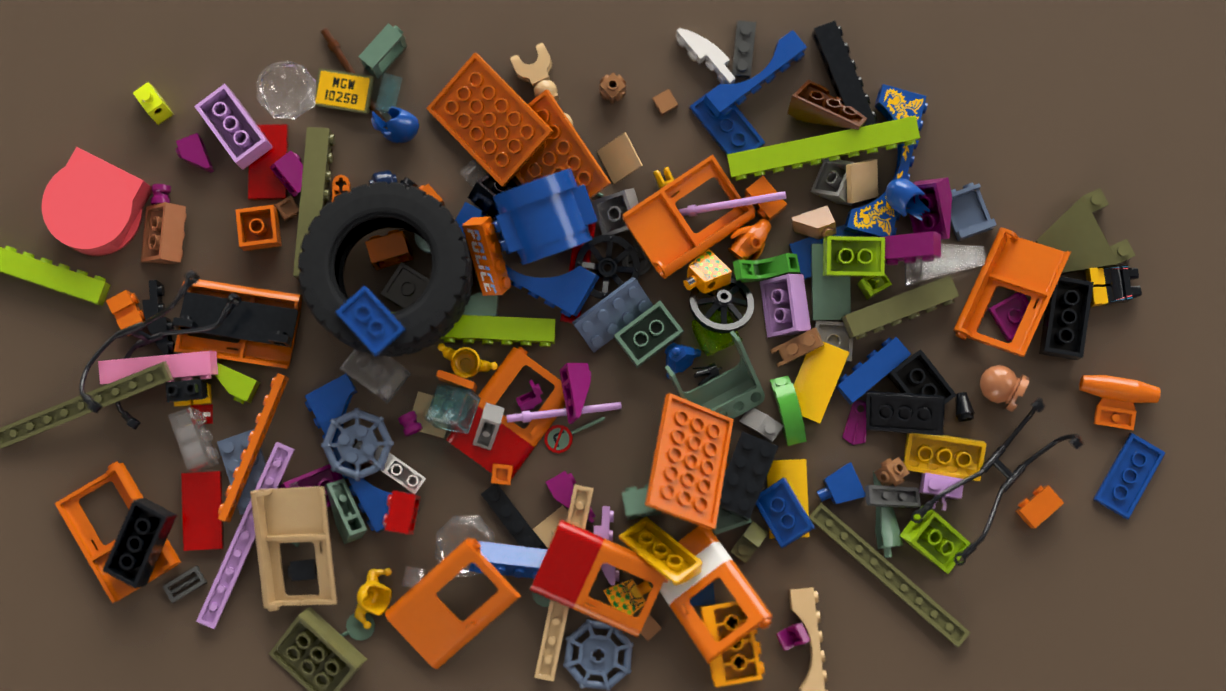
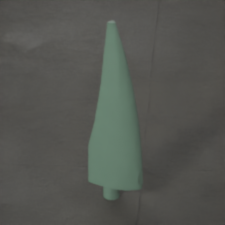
[873,471,903,558]

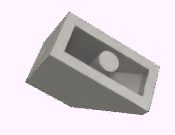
[472,402,505,450]
[739,408,783,443]

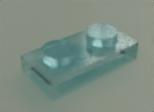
[375,73,402,114]

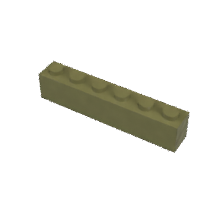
[842,275,959,340]

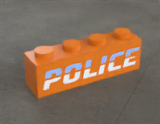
[462,216,511,296]

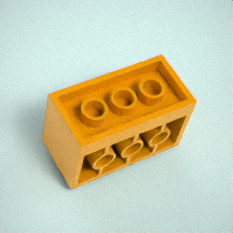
[700,601,765,687]

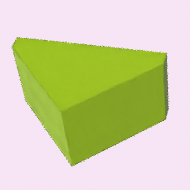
[857,274,892,300]

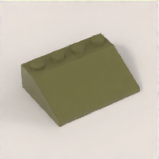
[269,607,367,691]

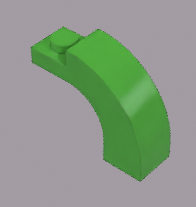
[733,253,800,282]
[770,375,806,446]

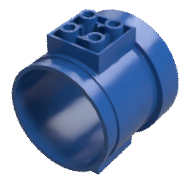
[493,168,598,265]

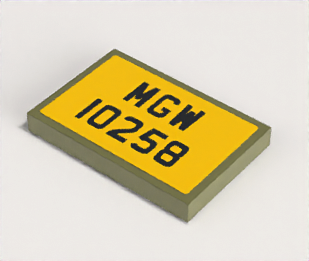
[313,68,375,114]

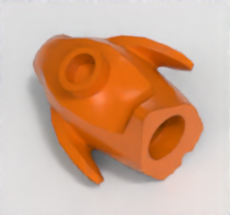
[728,219,771,260]

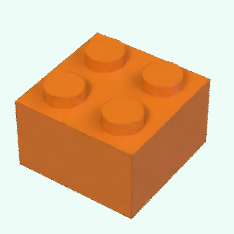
[235,205,282,251]
[365,230,413,270]

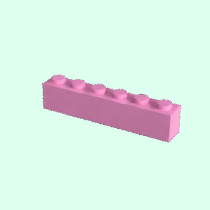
[98,351,218,384]

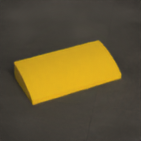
[793,342,849,423]
[903,433,987,481]
[767,459,810,539]
[619,517,703,585]

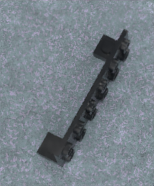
[172,292,298,348]

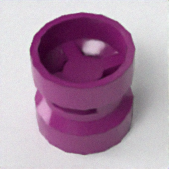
[151,184,171,205]
[398,411,423,437]

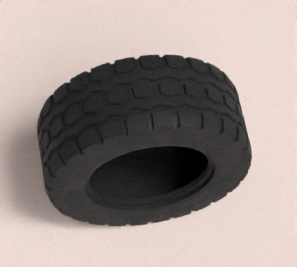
[298,182,474,357]

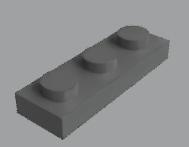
[732,20,756,78]
[865,485,921,509]

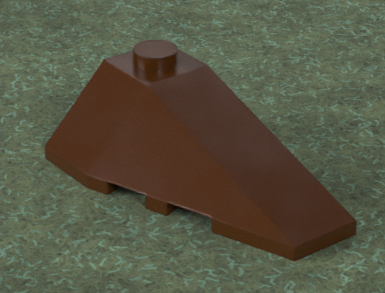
[787,80,867,130]

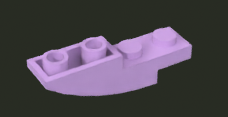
[594,506,619,585]

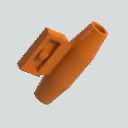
[1079,375,1161,430]

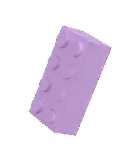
[194,84,273,170]

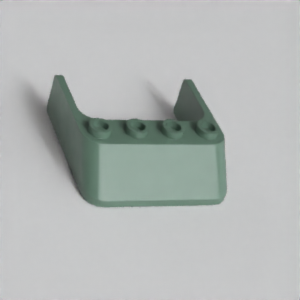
[665,331,765,419]

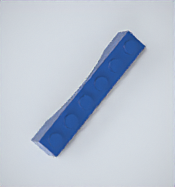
[703,30,807,118]

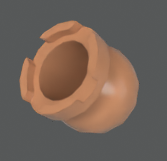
[980,365,1030,412]

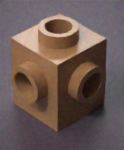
[599,72,626,104]
[874,457,909,487]

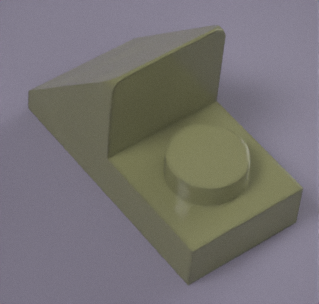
[730,521,769,564]

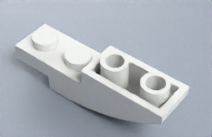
[676,28,736,84]
[354,441,426,494]

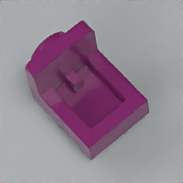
[516,380,543,411]
[776,623,810,651]

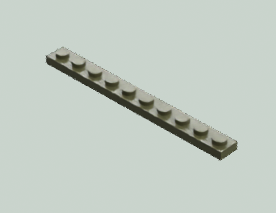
[0,361,173,449]
[809,503,971,647]

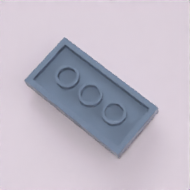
[572,277,653,353]
[217,429,266,515]

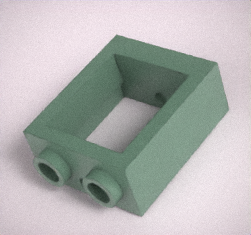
[358,23,407,79]

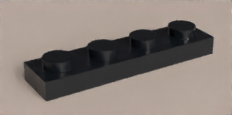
[481,484,543,548]

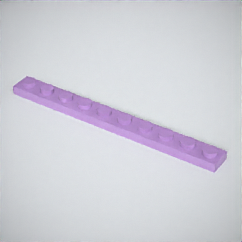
[196,442,295,629]

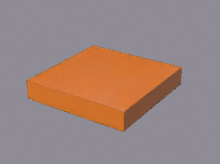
[436,369,478,393]

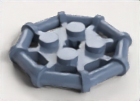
[321,408,394,481]
[563,619,634,691]

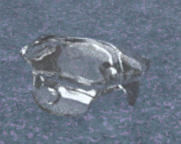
[257,61,316,120]
[435,515,495,577]

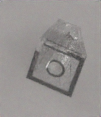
[905,243,986,286]

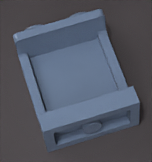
[951,183,997,242]

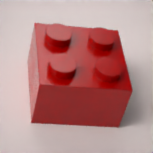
[383,491,421,535]

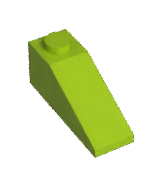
[215,363,261,404]

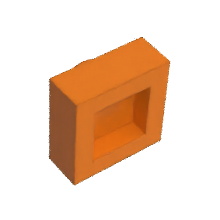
[491,463,513,485]

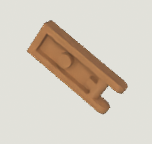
[770,328,824,368]

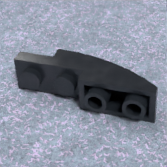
[142,280,175,355]

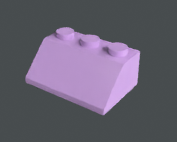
[760,274,811,338]

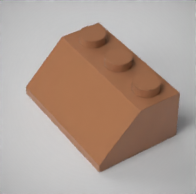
[141,202,187,264]

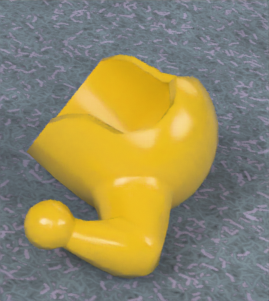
[437,343,498,378]
[354,568,392,629]

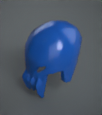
[371,106,419,143]
[886,178,931,221]

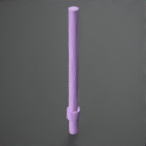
[678,191,787,217]
[506,402,622,423]

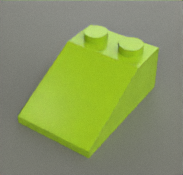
[823,236,885,276]
[899,505,971,574]

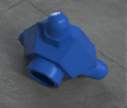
[665,343,701,379]

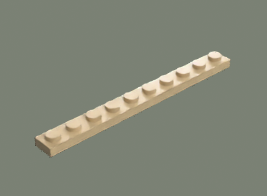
[534,484,594,682]

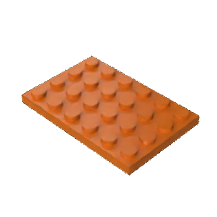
[426,53,554,187]
[516,90,611,199]
[645,393,734,530]

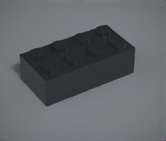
[1039,276,1094,360]
[719,431,779,521]
[102,498,177,588]

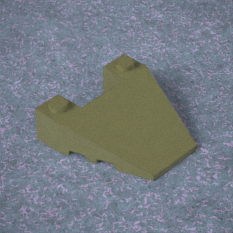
[1036,188,1136,274]

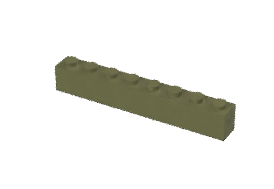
[293,127,335,279]

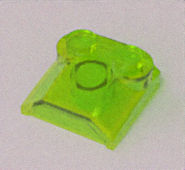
[692,310,743,356]

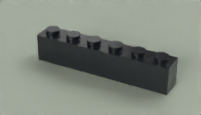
[812,21,877,127]

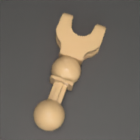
[510,43,573,126]

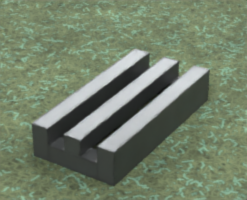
[162,566,208,603]

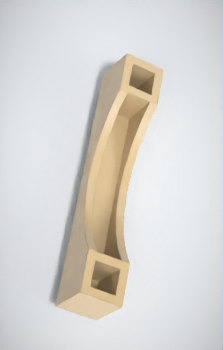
[788,587,828,691]

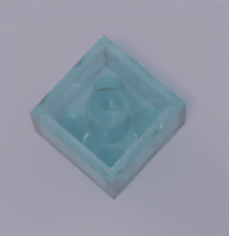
[425,384,481,434]

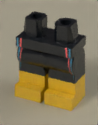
[1085,265,1142,307]
[165,379,212,407]

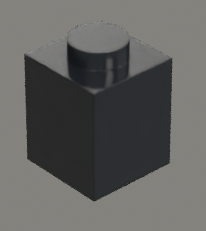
[288,559,318,581]

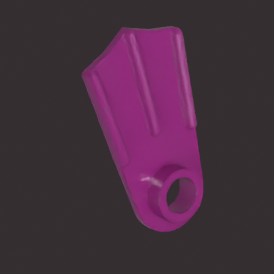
[842,400,867,445]

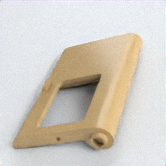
[250,487,337,611]

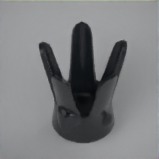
[692,363,722,386]

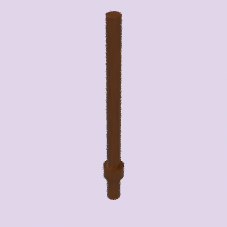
[321,28,386,122]

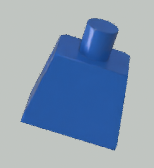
[816,462,865,505]

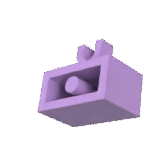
[919,473,964,511]

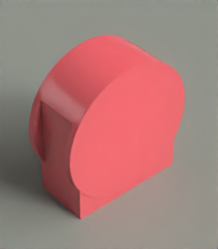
[42,147,152,256]

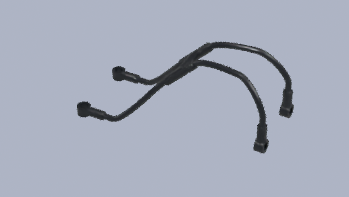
[79,270,241,430]
[911,398,1084,565]

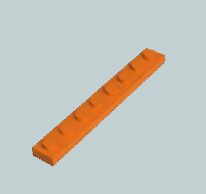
[218,373,289,522]

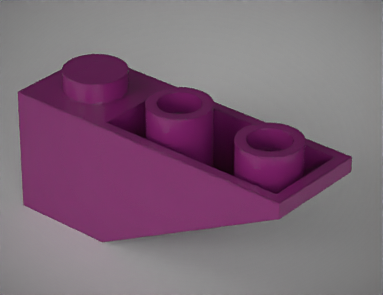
[545,470,596,523]

